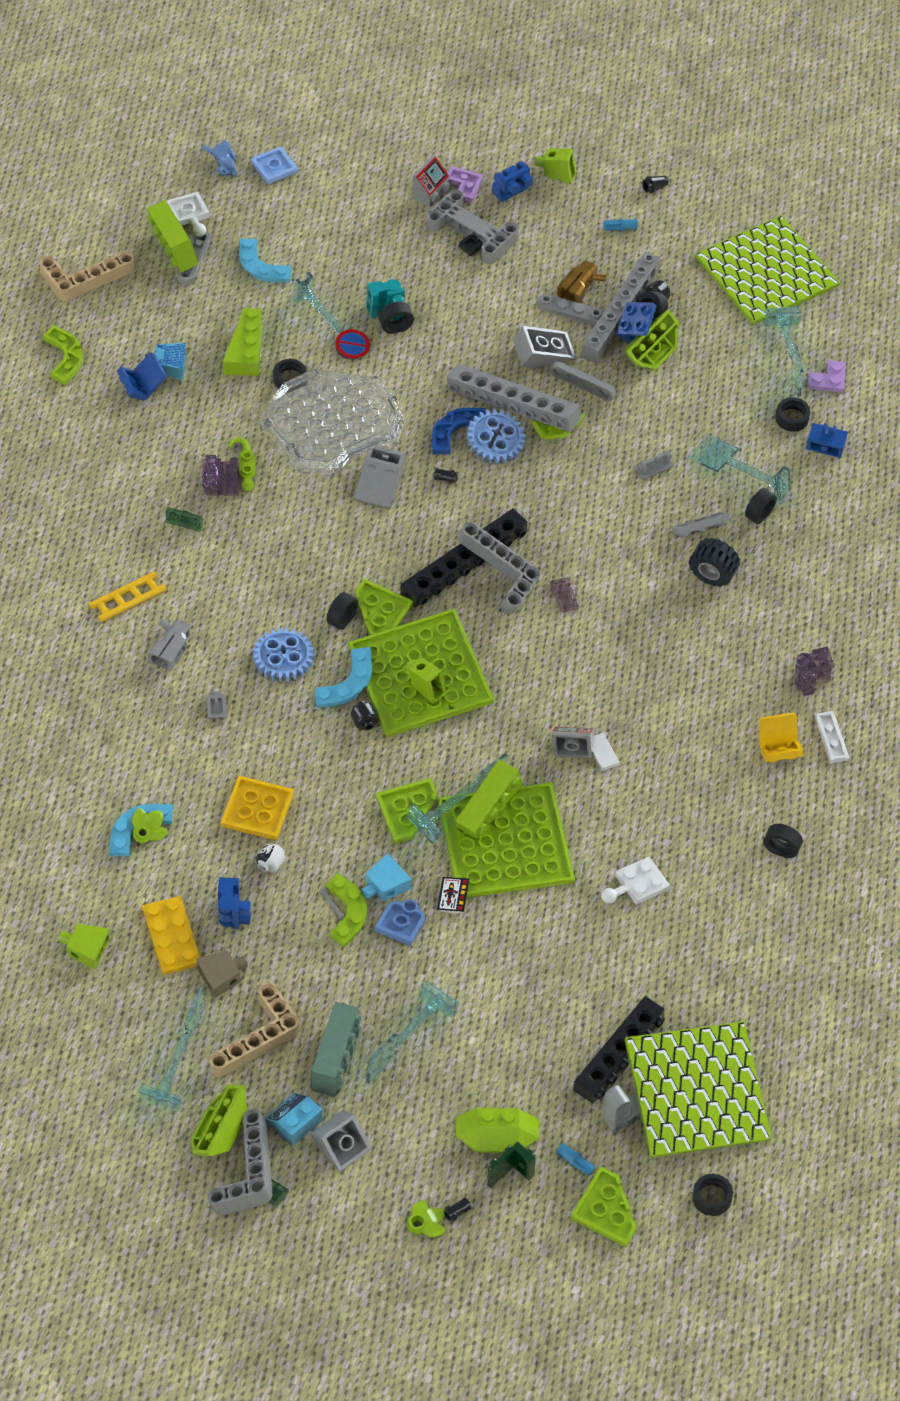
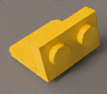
[759,712,803,763]

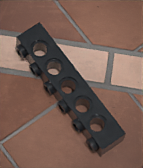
[573,996,665,1104]

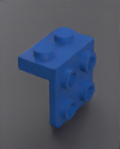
[616,302,656,344]
[117,352,166,401]

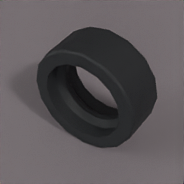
[378,302,414,334]
[273,359,307,392]
[775,397,811,432]
[745,488,777,524]
[326,592,359,630]
[763,823,803,858]
[692,1173,733,1216]

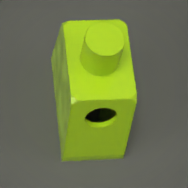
[535,148,576,184]
[405,658,447,704]
[59,924,110,969]

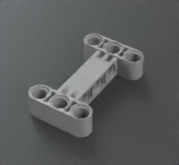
[427,189,518,264]

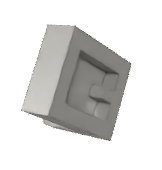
[206,691,227,719]

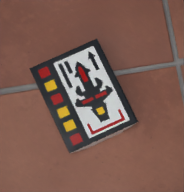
[437,877,469,914]

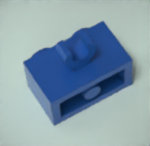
[806,423,848,458]

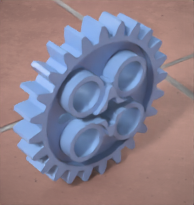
[466,409,526,465]
[253,627,314,682]

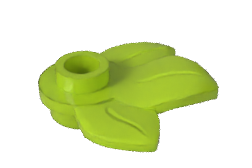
[132,808,168,844]
[407,1200,446,1238]

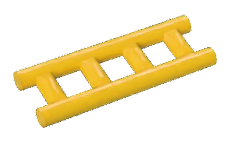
[89,571,167,623]

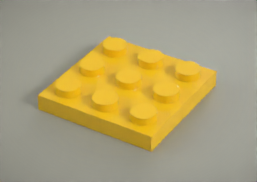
[220,775,295,841]

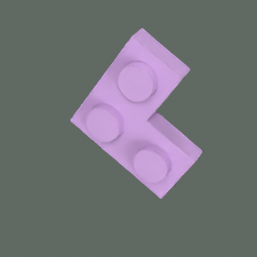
[448,166,483,203]
[808,360,846,393]

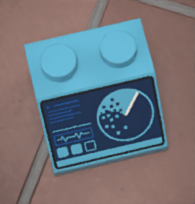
[264,1093,323,1146]

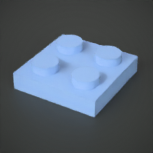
[251,146,298,185]

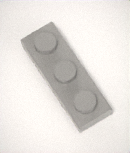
[671,511,730,537]

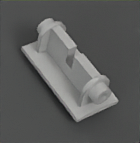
[634,451,674,480]

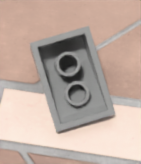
[512,326,577,368]

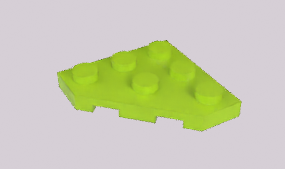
[355,579,413,635]
[376,778,437,844]
[570,1166,637,1248]

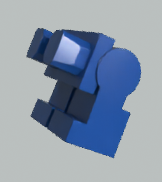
[492,161,533,202]
[218,877,251,929]

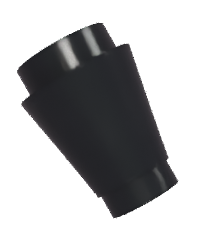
[642,175,669,193]

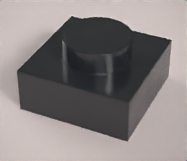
[459,234,483,256]

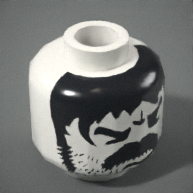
[256,844,285,873]

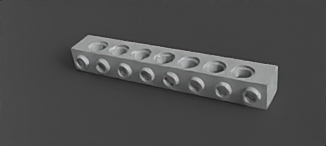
[581,252,660,364]
[446,364,581,432]

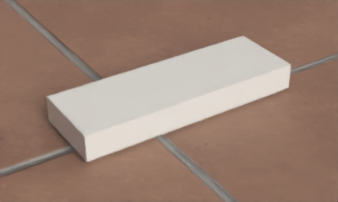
[814,711,849,764]

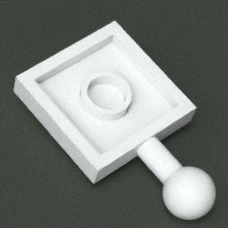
[167,192,210,237]
[601,857,670,905]

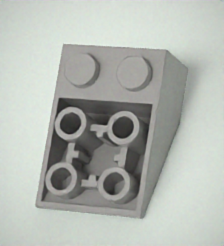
[354,445,406,508]

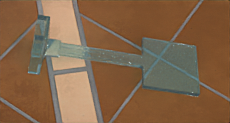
[764,307,804,397]
[688,435,791,505]
[406,753,508,844]
[366,980,458,1084]
[138,987,206,1111]

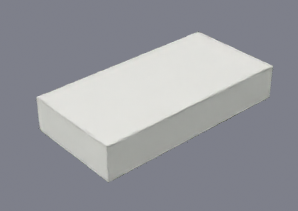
[593,733,620,771]

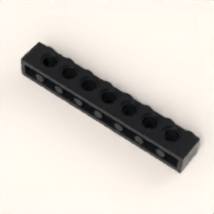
[400,508,528,608]

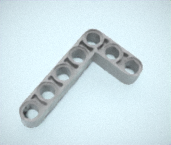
[457,522,540,614]
[602,1085,642,1133]
[207,1108,272,1215]

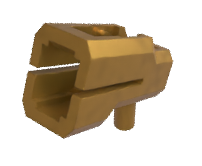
[557,260,606,303]

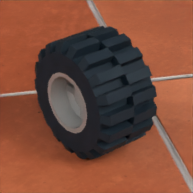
[689,538,740,587]

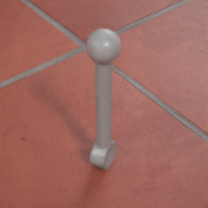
[320,888,345,920]

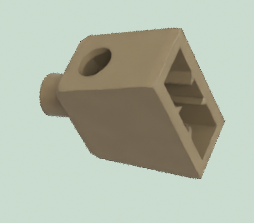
[196,951,248,998]

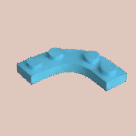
[239,239,291,282]
[315,647,372,708]
[109,804,173,856]

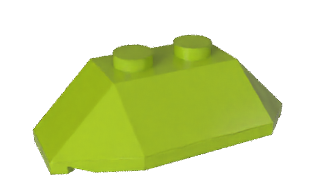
[625,309,679,370]
[190,1084,247,1156]
[456,1107,539,1153]

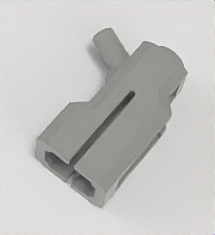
[148,619,191,671]

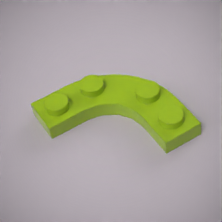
[43,325,83,386]
[325,873,367,948]

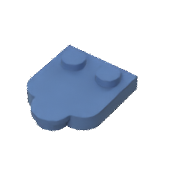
[374,899,425,946]

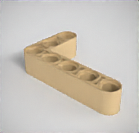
[40,251,135,301]
[209,983,299,1077]

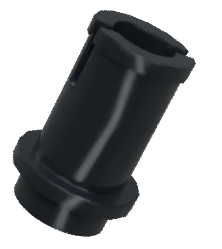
[434,468,458,484]
[443,1197,472,1221]

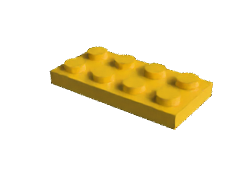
[142,896,200,975]

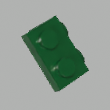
[487,1141,536,1188]

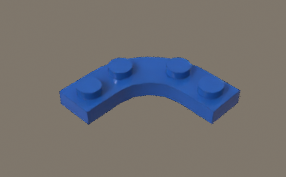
[432,408,486,454]

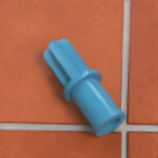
[603,218,638,232]
[556,1143,596,1175]

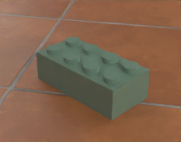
[311,1002,362,1097]

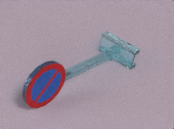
[292,272,370,360]

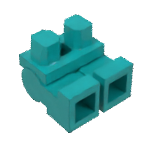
[366,279,405,320]

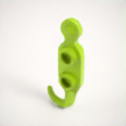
[228,437,256,491]

